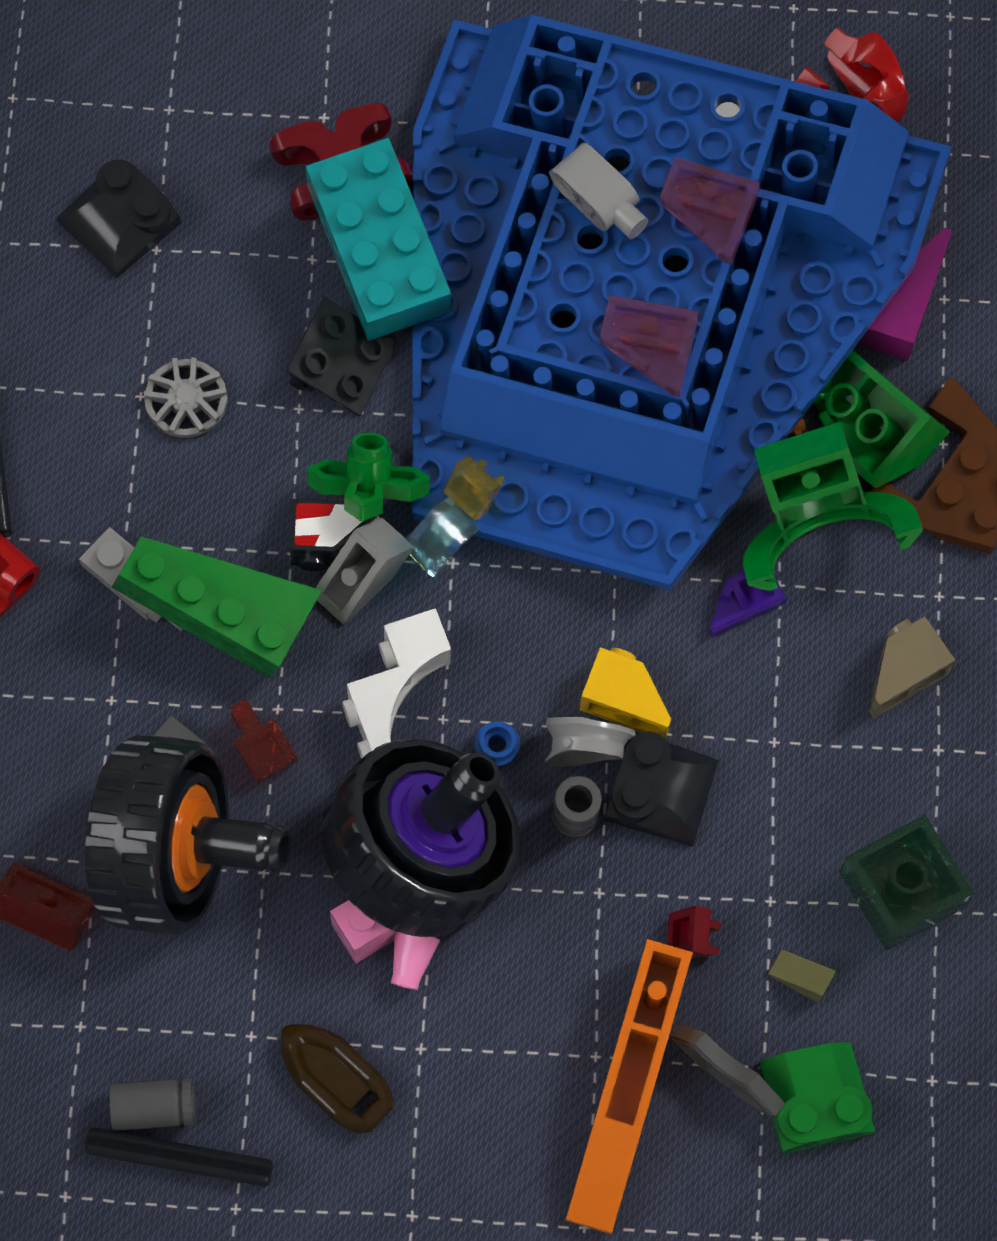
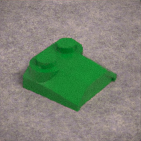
[759,1042,875,1155]

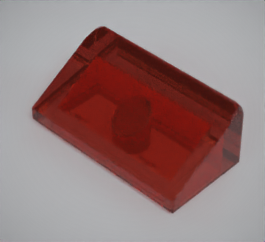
[0,862,95,950]

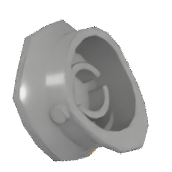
[545,717,635,767]

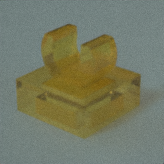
[443,456,505,521]

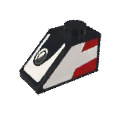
[290,499,383,571]

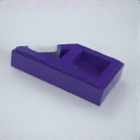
[708,571,787,638]

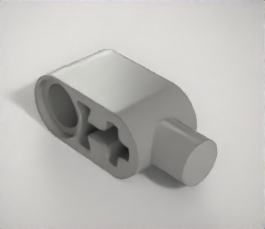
[549,143,648,239]

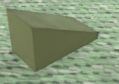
[768,949,836,1004]

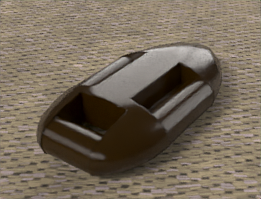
[280,1024,394,1133]

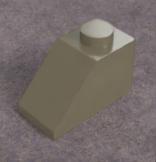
[869,616,956,719]

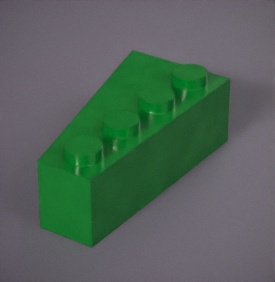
[111,536,322,678]

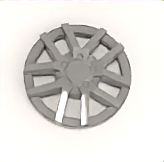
[144,357,228,438]

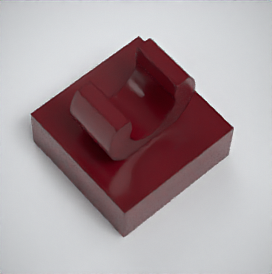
[666,905,721,959]

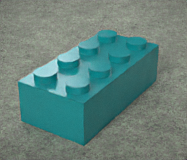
[306,138,451,341]

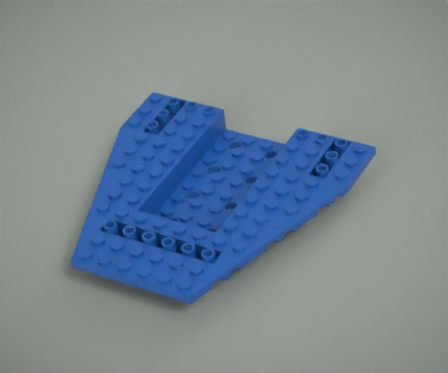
[412,15,951,591]

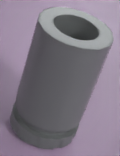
[552,776,602,839]
[110,1078,197,1131]

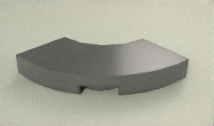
[671,1023,785,1116]

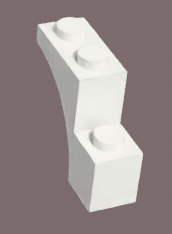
[342,608,451,759]

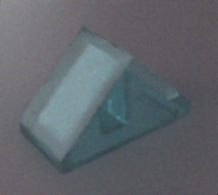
[406,497,481,578]

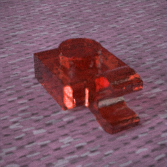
[230,699,297,784]

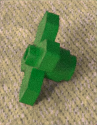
[307,433,430,521]

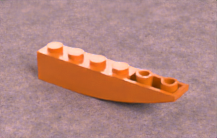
[566,939,693,1234]

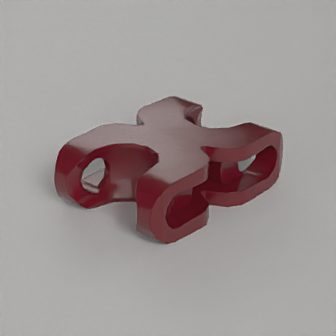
[269,103,413,221]

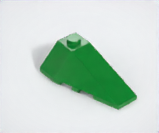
[814,350,950,488]

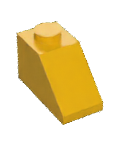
[579,647,671,739]

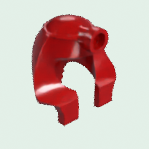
[795,28,909,123]

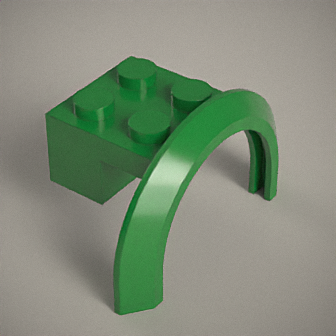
[743,422,923,591]

